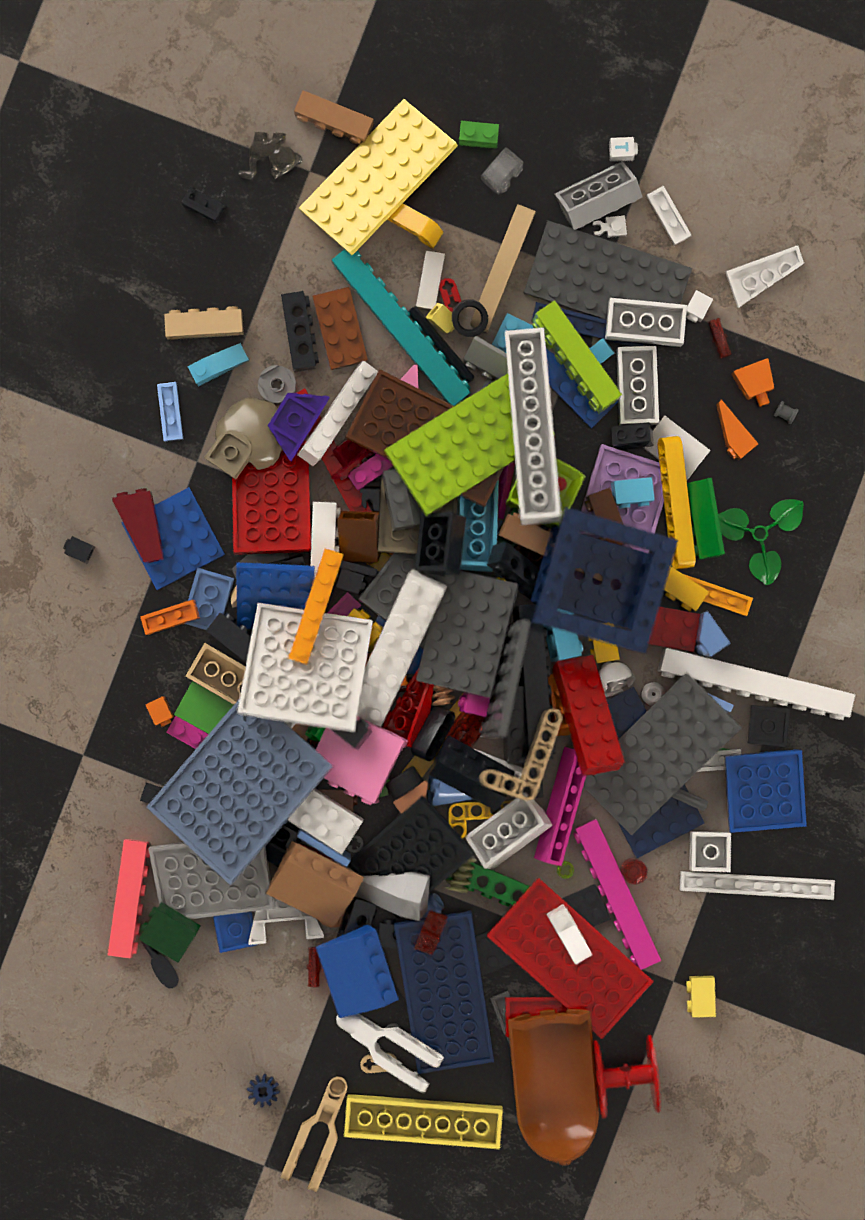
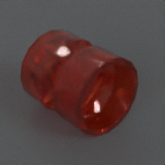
[620,858,648,885]

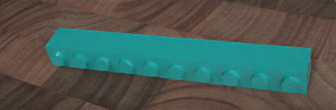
[331,249,471,406]

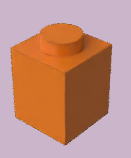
[146,696,174,727]

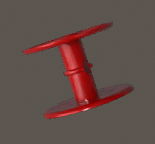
[593,1034,660,1119]

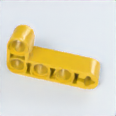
[387,203,444,249]
[448,800,513,838]

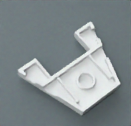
[248,898,324,945]

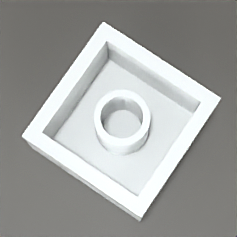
[689,831,731,872]

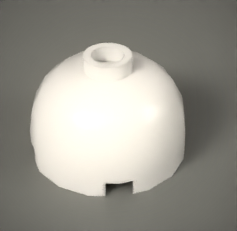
[599,661,635,698]

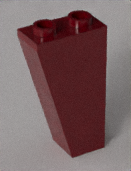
[112,488,165,563]

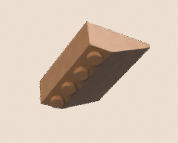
[266,841,364,927]

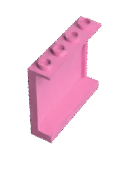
[316,716,408,805]

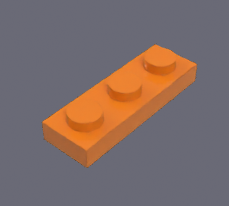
[140,600,200,635]

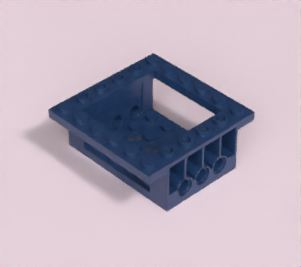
[531,507,678,654]

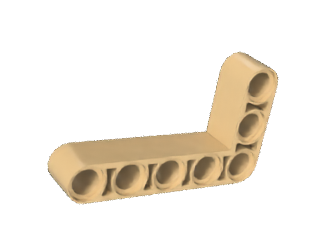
[480,709,562,801]

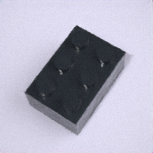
[415,512,466,575]

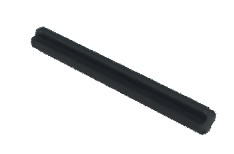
[408,306,474,383]

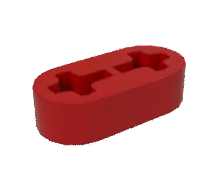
[439,278,461,312]

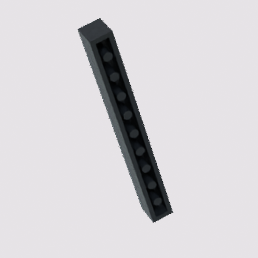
[206,613,372,750]

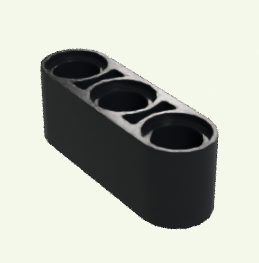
[411,706,455,761]

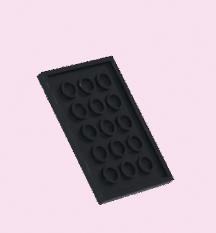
[348,795,476,919]

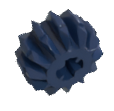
[247,1074,280,1108]

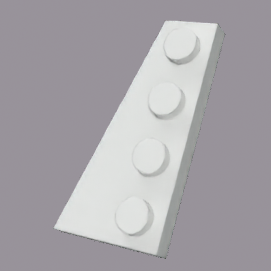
[725,245,804,308]

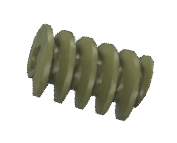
[445,857,477,893]

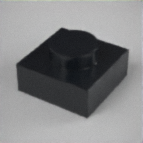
[140,782,163,804]

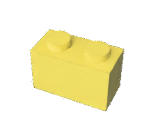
[686,976,716,1017]

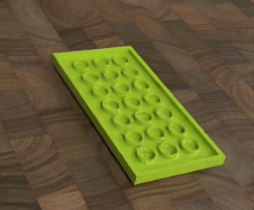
[384,373,555,516]

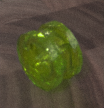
[557,861,574,879]

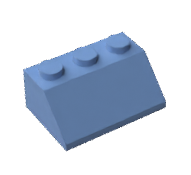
[694,611,730,658]

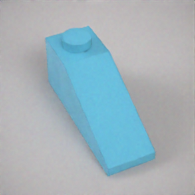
[187,343,249,387]

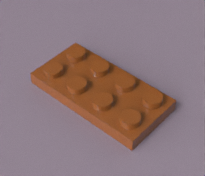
[312,287,368,370]

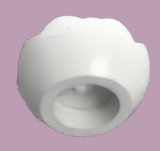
[641,682,665,706]

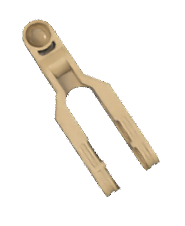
[280,1076,347,1192]

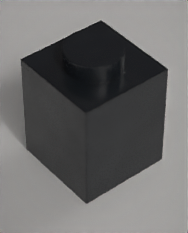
[63,536,95,564]

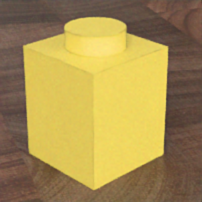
[425,303,455,334]

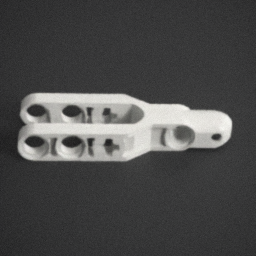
[336,1014,444,1092]

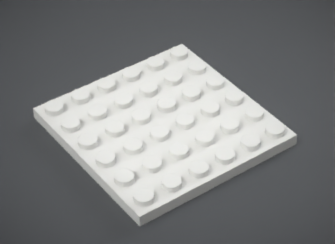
[238,603,373,732]

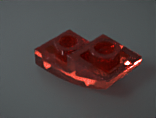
[414,910,448,955]

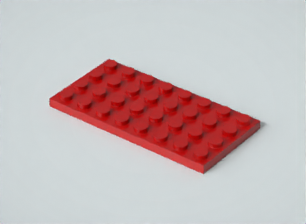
[487,877,653,1039]

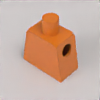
[732,358,774,407]

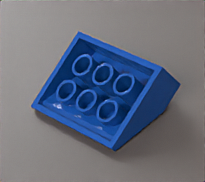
[316,924,399,1018]

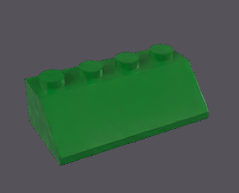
[687,478,725,560]

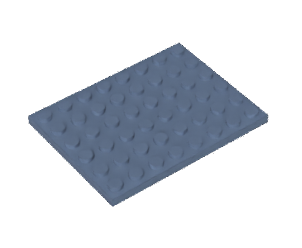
[147,699,333,885]

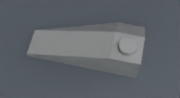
[355,872,430,921]

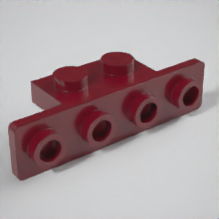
[331,439,374,480]

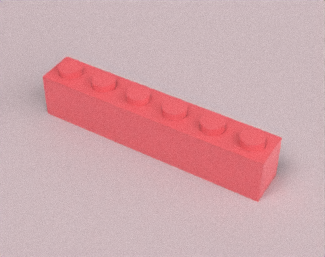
[108,839,150,959]

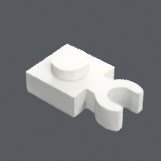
[593,215,627,238]

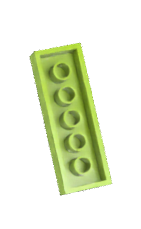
[532,300,622,414]

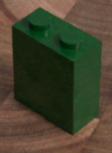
[139,902,201,963]

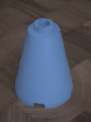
[427,775,475,806]

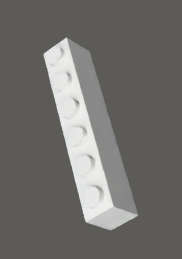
[298,360,378,466]

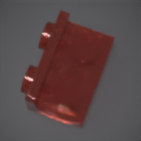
[446,712,485,748]

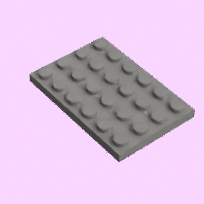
[148,842,276,919]

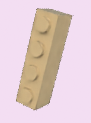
[164,306,244,340]

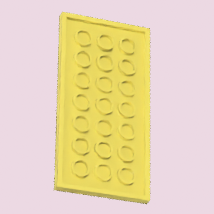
[299,99,458,255]

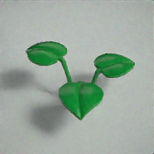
[718,499,804,585]

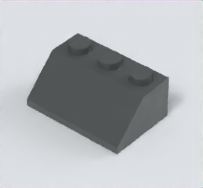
[382,469,424,532]

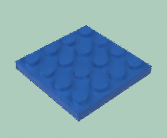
[122,487,225,591]
[236,562,315,629]
[724,749,807,833]

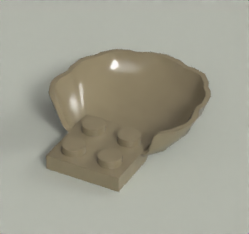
[204,397,283,479]

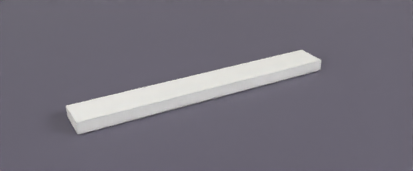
[679,871,835,900]

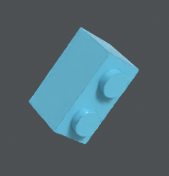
[611,477,655,509]

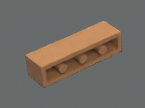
[294,90,374,144]

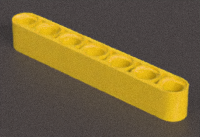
[657,436,696,570]

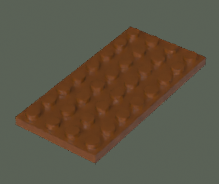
[345,369,503,507]

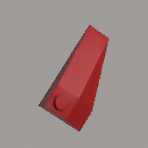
[382,669,434,747]

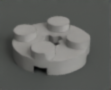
[258,365,296,404]

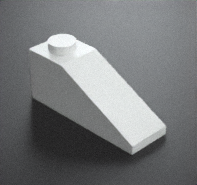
[547,904,592,964]

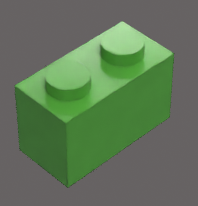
[459,121,499,149]

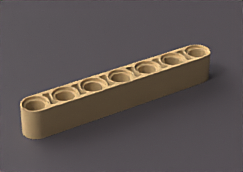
[470,204,536,332]

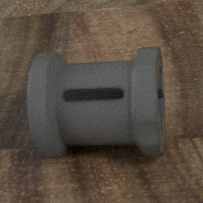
[774,401,799,425]

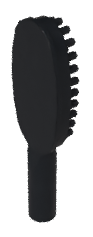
[140,940,179,988]

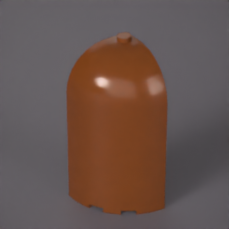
[508,1009,599,1165]

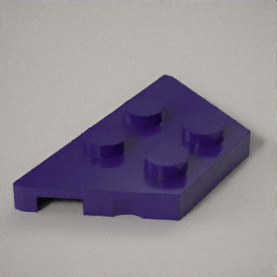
[268,393,330,461]

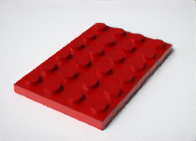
[232,441,311,555]

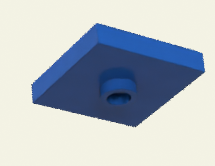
[213,911,258,953]

